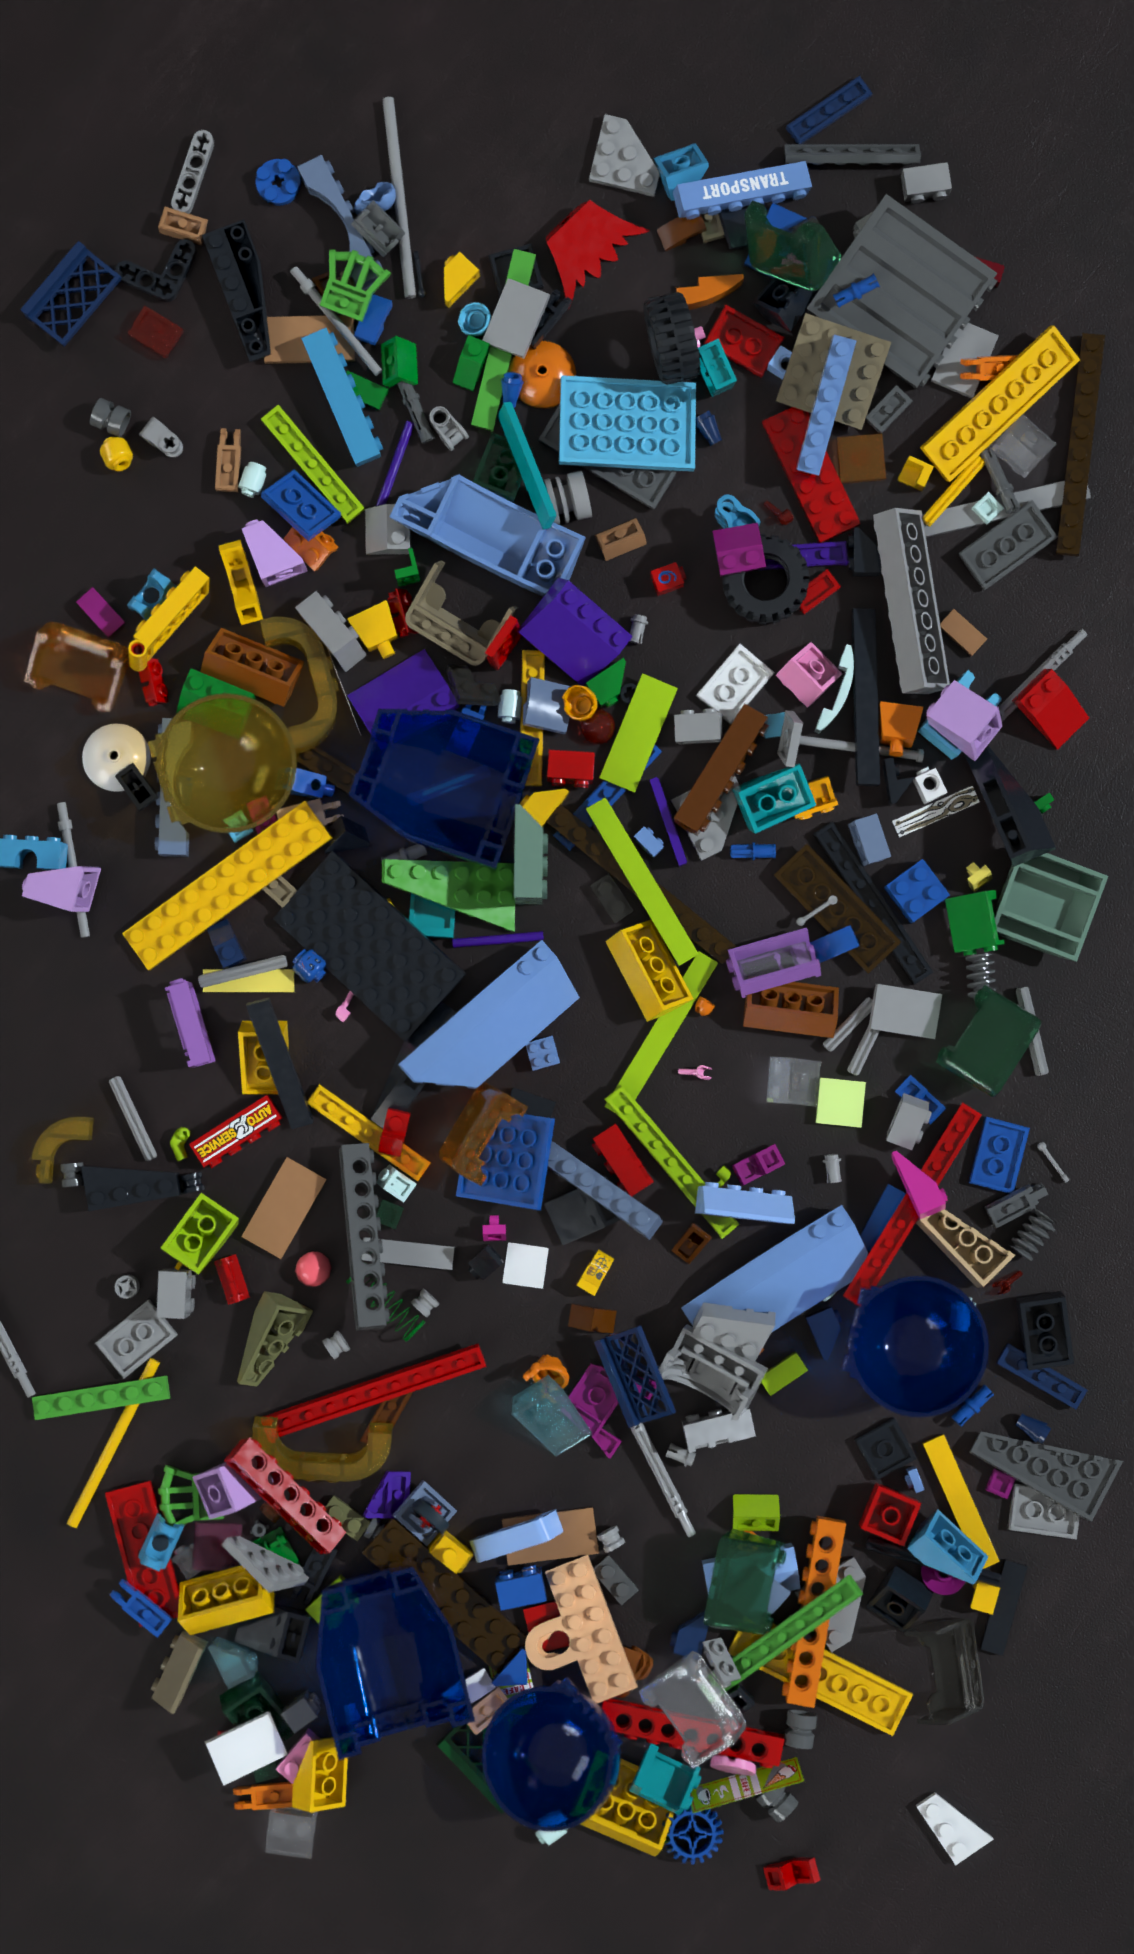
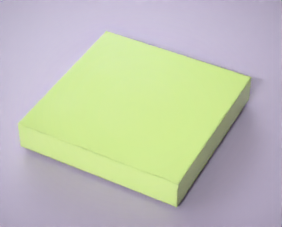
[815,1078,866,1128]

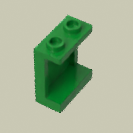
[945,890,1005,956]

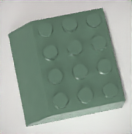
[514,804,548,905]
[994,853,1108,962]

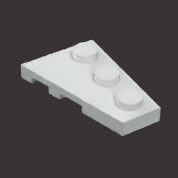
[916,1792,993,1865]

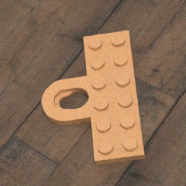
[525,1555,638,1705]

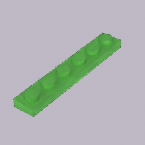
[32,1376,171,1420]

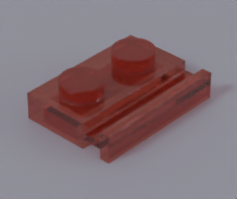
[128,306,184,358]

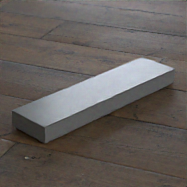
[361,1237,455,1270]

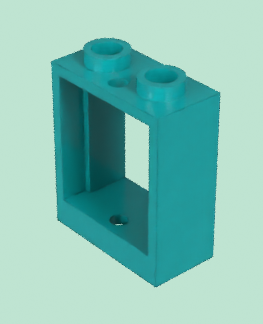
[698,339,737,397]

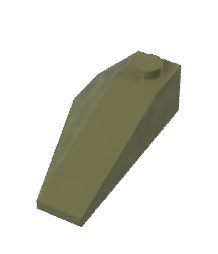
[237,1291,313,1387]

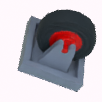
[392,1480,457,1546]

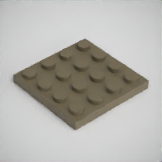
[776,313,891,430]

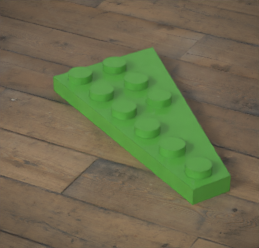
[382,859,515,932]

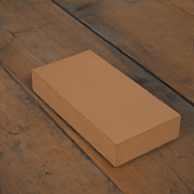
[940,609,987,656]

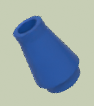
[501,372,524,408]

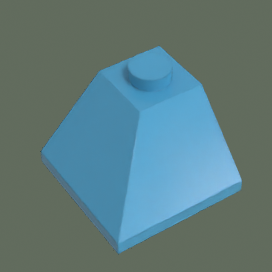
[654,143,709,201]

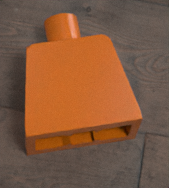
[878,701,923,757]

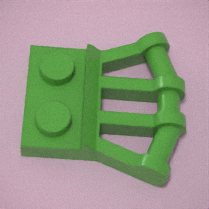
[320,250,391,322]
[158,1465,224,1526]

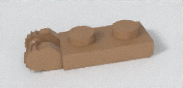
[215,428,241,492]

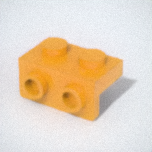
[793,776,838,820]

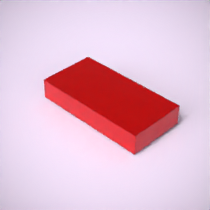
[799,569,841,615]

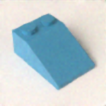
[907,1509,989,1584]

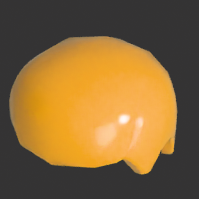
[562,685,597,721]

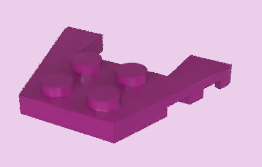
[565,1363,657,1459]

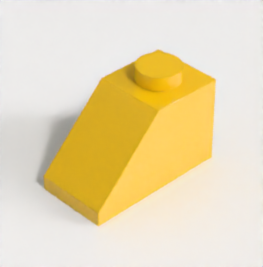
[444,252,480,308]
[520,789,569,827]

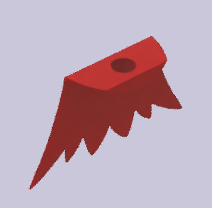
[546,200,649,309]

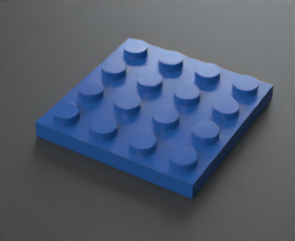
[456,1106,555,1210]

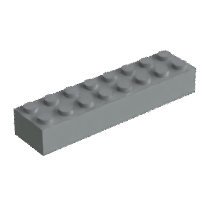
[873,508,950,694]

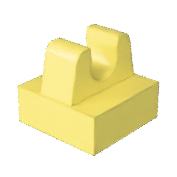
[966,862,992,892]

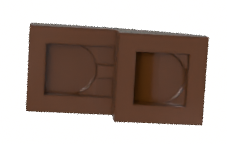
[657,214,707,251]

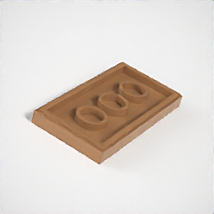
[264,315,355,364]
[241,1157,327,1259]
[502,1507,599,1566]

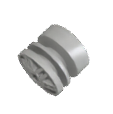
[544,471,592,525]

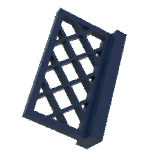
[20,241,122,347]
[594,1326,676,1428]

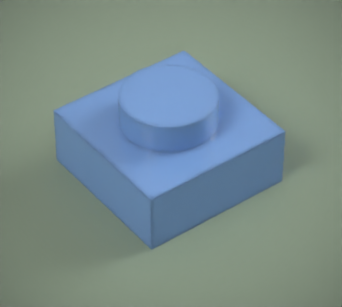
[904,1466,925,1493]

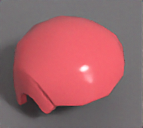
[295,1251,332,1287]

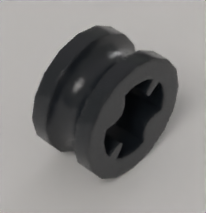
[620,683,637,705]

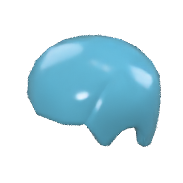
[458,302,492,337]

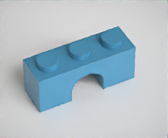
[0,835,68,870]

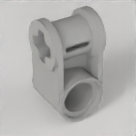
[430,406,469,451]
[139,416,183,458]

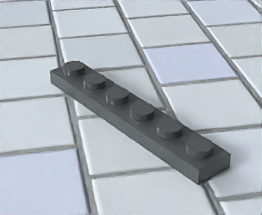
[784,144,921,165]

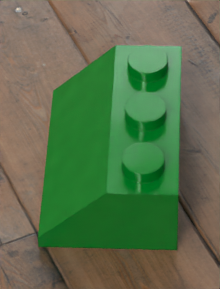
[176,668,257,739]

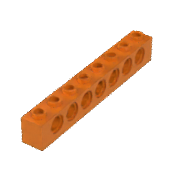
[782,1516,846,1708]

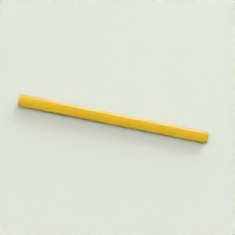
[67,1358,160,1528]

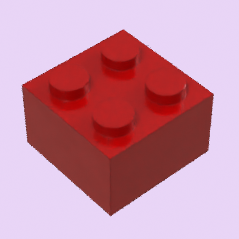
[547,750,595,788]
[858,1483,921,1546]

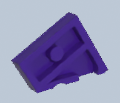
[363,1471,411,1518]

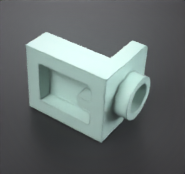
[376,1164,417,1203]

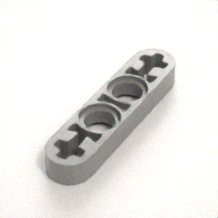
[171,130,214,214]

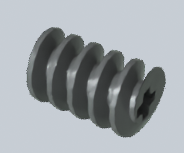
[965,954,997,1001]
[1009,1209,1055,1261]

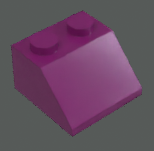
[713,523,766,576]

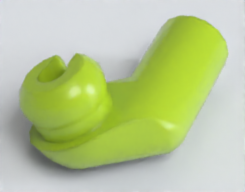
[170,1127,190,1162]

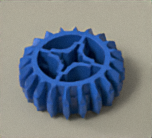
[662,1805,723,1864]

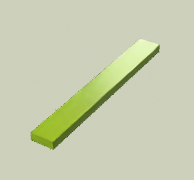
[586,797,698,966]
[605,951,718,1113]
[605,1085,739,1239]

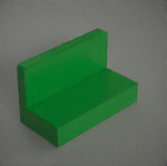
[381,336,418,387]
[394,548,421,587]

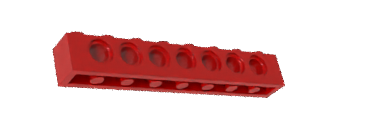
[597,1698,785,1768]

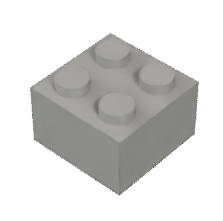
[156,1269,196,1319]

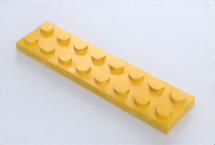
[920,325,1080,482]
[728,1616,913,1736]

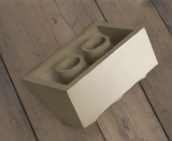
[151,1630,208,1714]

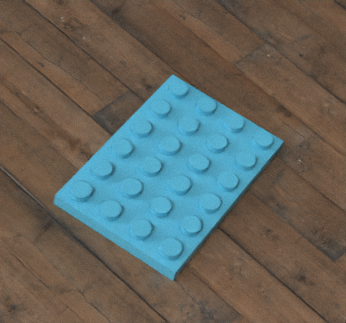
[559,375,696,472]

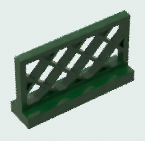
[436,1719,540,1814]

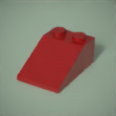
[1012,669,1089,750]

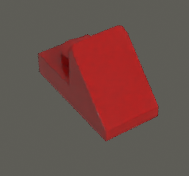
[378,1108,411,1157]

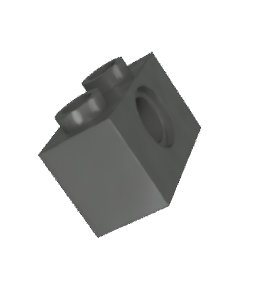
[281,1689,321,1733]

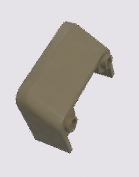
[405,561,519,665]

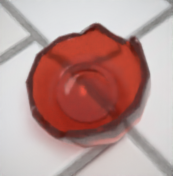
[581,709,615,744]

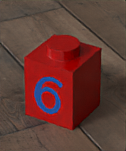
[650,562,686,596]

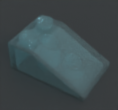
[512,1375,591,1456]

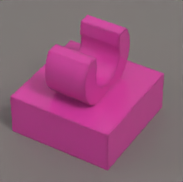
[483,1215,506,1241]

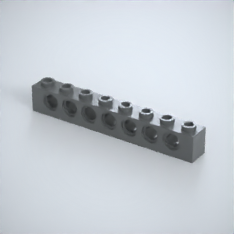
[339,1143,389,1331]

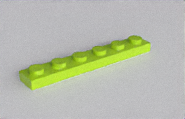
[261,405,365,524]

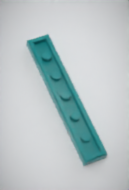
[497,402,557,529]

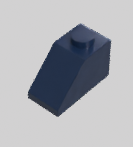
[207,919,247,969]
[805,1306,842,1361]
[669,1610,711,1660]

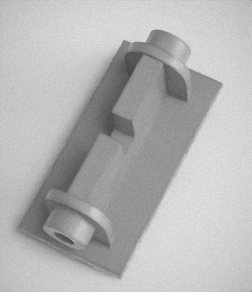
[702,1637,741,1688]

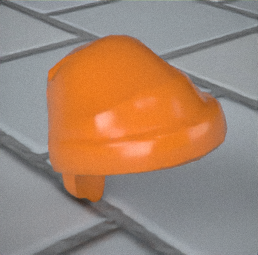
[523,1354,569,1390]

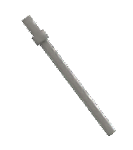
[290,266,382,376]
[57,802,90,938]

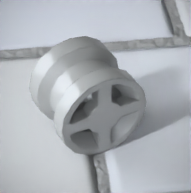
[115,1275,140,1299]
[411,1289,439,1317]
[323,1331,350,1360]
[597,1525,625,1553]

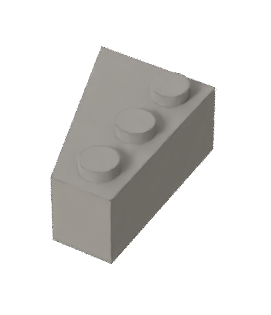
[295,591,367,672]
[692,1302,776,1362]
[682,1407,756,1453]

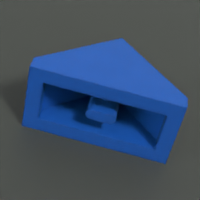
[492,1646,528,1686]

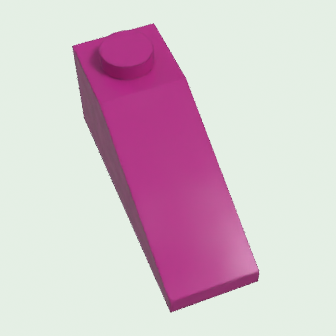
[892,1151,948,1219]

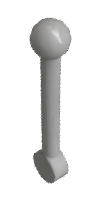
[796,895,838,926]
[1038,1142,1069,1183]

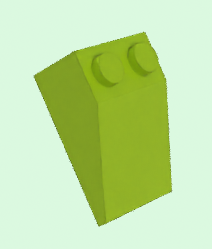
[161,1193,239,1275]

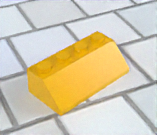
[605,920,693,1022]
[178,1565,275,1635]

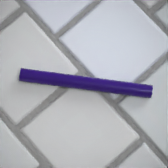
[376,421,414,506]
[452,931,544,948]

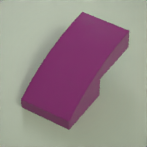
[76,587,125,637]
[732,1144,785,1186]

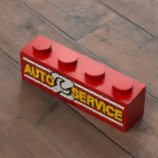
[189,1095,283,1169]

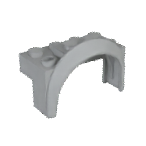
[659,1324,768,1420]

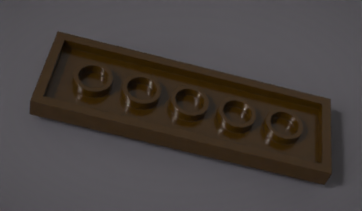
[774,844,902,974]

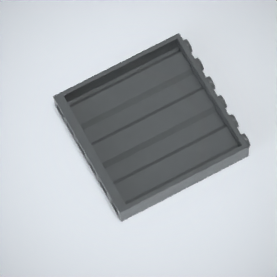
[806,194,997,389]

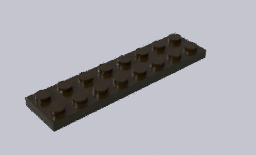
[362,1517,527,1674]

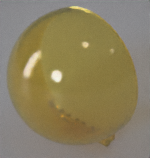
[148,693,297,833]

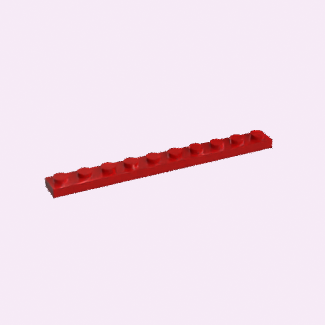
[843,1102,982,1308]
[262,1343,486,1440]

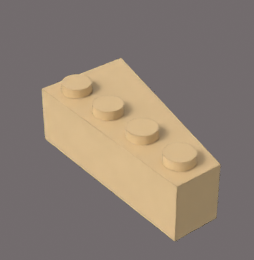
[916,1210,1015,1288]

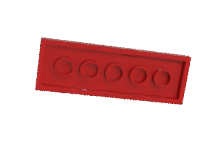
[762,407,861,543]
[105,1480,179,1627]

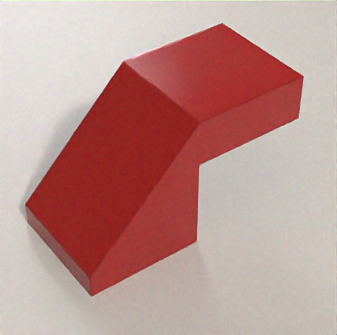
[763,1857,820,1890]

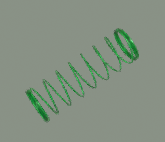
[346,1262,426,1342]

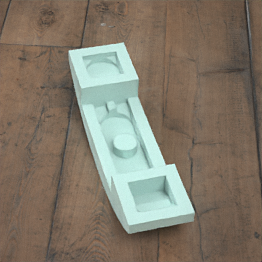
[814,644,854,733]

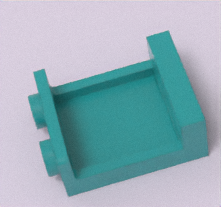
[409,893,456,939]
[629,1743,701,1815]

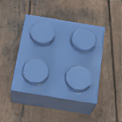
[633,827,664,859]
[526,1036,560,1071]

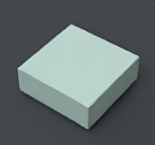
[971,492,1004,525]

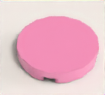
[710,1755,756,1776]

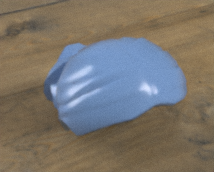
[354,182,396,215]

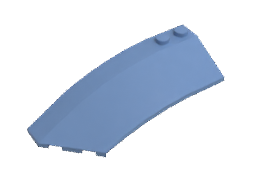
[389,474,586,597]
[399,940,580,1089]
[681,1205,868,1333]

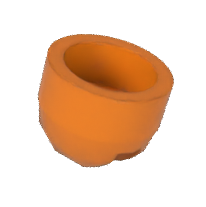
[695,996,715,1016]

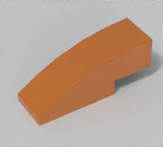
[676,274,744,310]

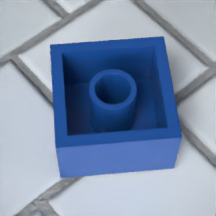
[884,859,950,924]
[495,1564,547,1610]

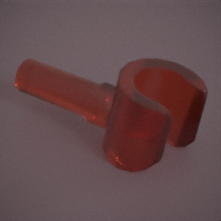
[764,500,793,525]
[992,1270,1023,1295]

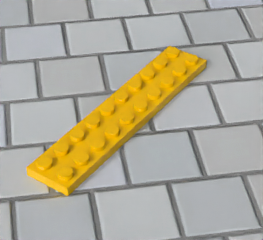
[122,801,332,970]

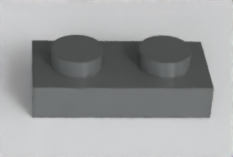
[865,385,913,435]
[593,1554,639,1606]

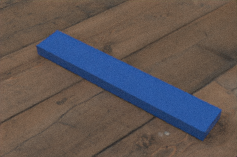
[553,745,662,851]

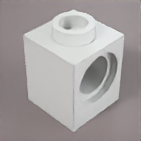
[913,767,948,804]

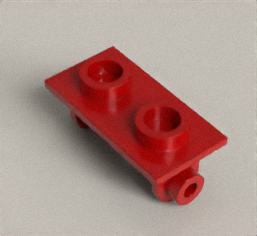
[387,589,418,637]
[138,658,169,706]
[214,1254,250,1305]

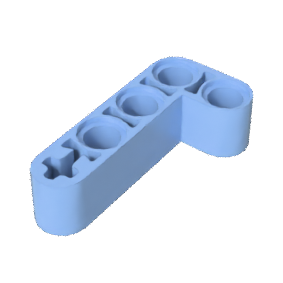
[469,1509,564,1563]

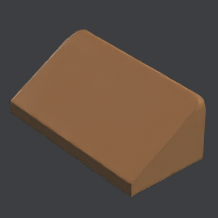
[158,207,208,246]
[595,518,647,561]

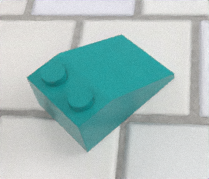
[732,764,816,834]

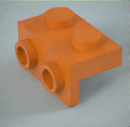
[283,527,338,571]

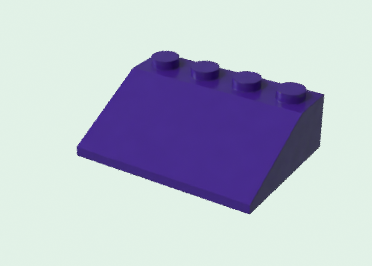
[517,577,633,686]
[347,649,460,754]

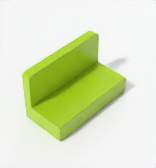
[732,1494,780,1531]

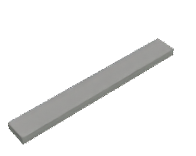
[922,481,1091,538]

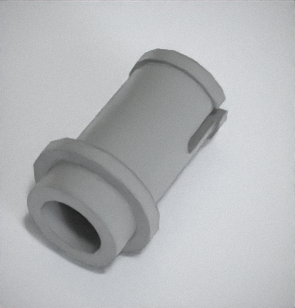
[629,614,648,644]
[823,1154,842,1183]
[665,1443,696,1467]

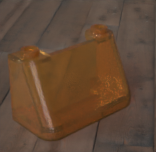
[24,622,129,712]
[439,1082,528,1186]

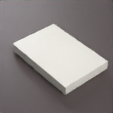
[696,644,775,725]
[205,1711,288,1785]

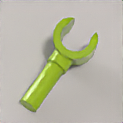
[716,1166,731,1188]

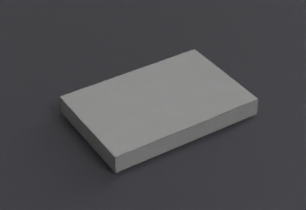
[482,278,550,359]
[931,323,999,399]
[868,984,942,1039]
[95,1299,178,1379]
[1007,1483,1080,1539]

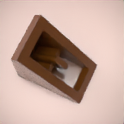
[671,1223,712,1264]
[568,1303,617,1333]

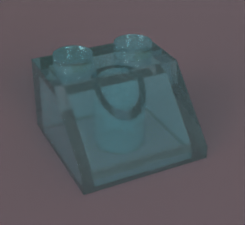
[208,1637,259,1689]

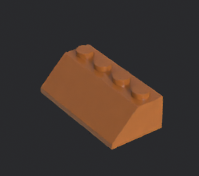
[200,628,304,707]
[743,976,839,1038]

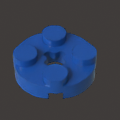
[256,159,301,206]

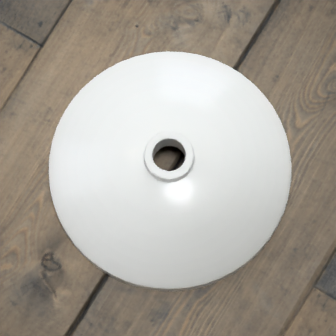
[82,724,151,792]

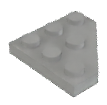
[589,114,660,197]
[671,777,739,861]
[222,1536,309,1592]
[795,1556,866,1653]

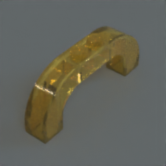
[260,617,339,754]
[252,1416,393,1483]

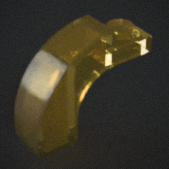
[32,1117,94,1184]

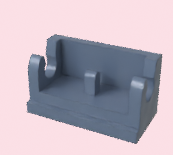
[848,814,891,867]

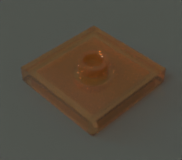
[837,434,886,483]

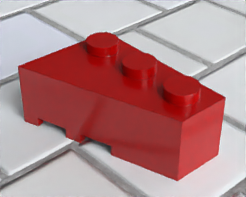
[592,1124,654,1197]

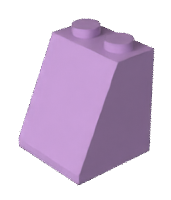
[241,520,308,587]
[927,680,1002,761]
[22,866,101,912]
[192,1458,273,1520]

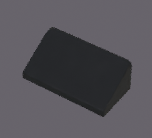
[718,206,755,250]

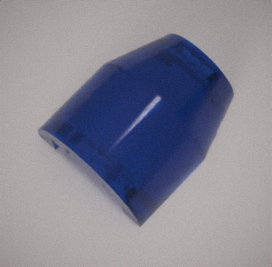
[349,709,540,870]
[316,1566,475,1760]

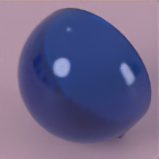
[841,1276,989,1417]
[482,1677,623,1832]

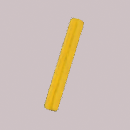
[923,456,985,527]

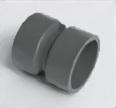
[90,398,131,437]
[784,1709,817,1749]
[755,1787,799,1823]

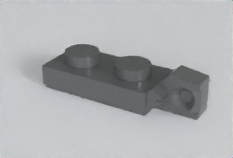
[984,1182,1048,1228]

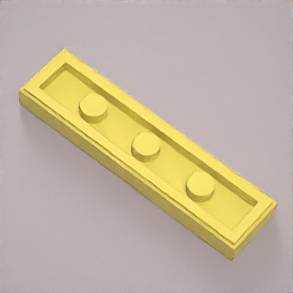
[203,969,295,992]

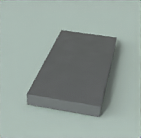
[958,500,1058,591]

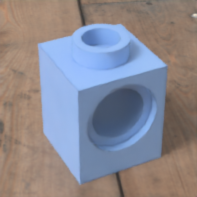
[767,345,792,380]

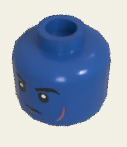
[292,949,326,983]

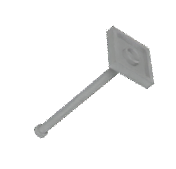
[777,710,924,767]

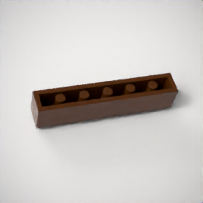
[674,703,769,837]

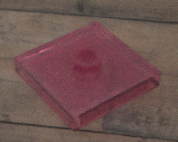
[192,1522,242,1571]

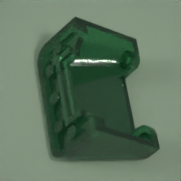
[744,200,842,291]
[936,984,1041,1097]
[704,1529,787,1635]

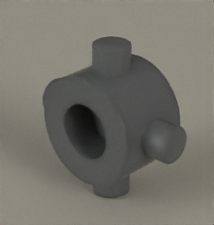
[250,1519,270,1539]

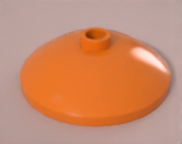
[509,341,576,409]

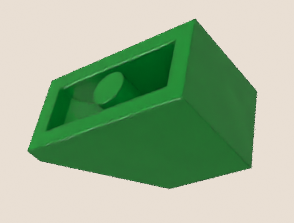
[453,335,490,392]
[586,658,626,708]

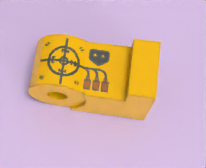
[576,1249,614,1296]

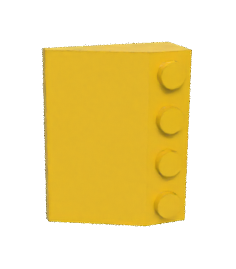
[571,1749,674,1857]

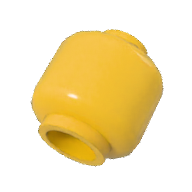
[100,436,133,471]

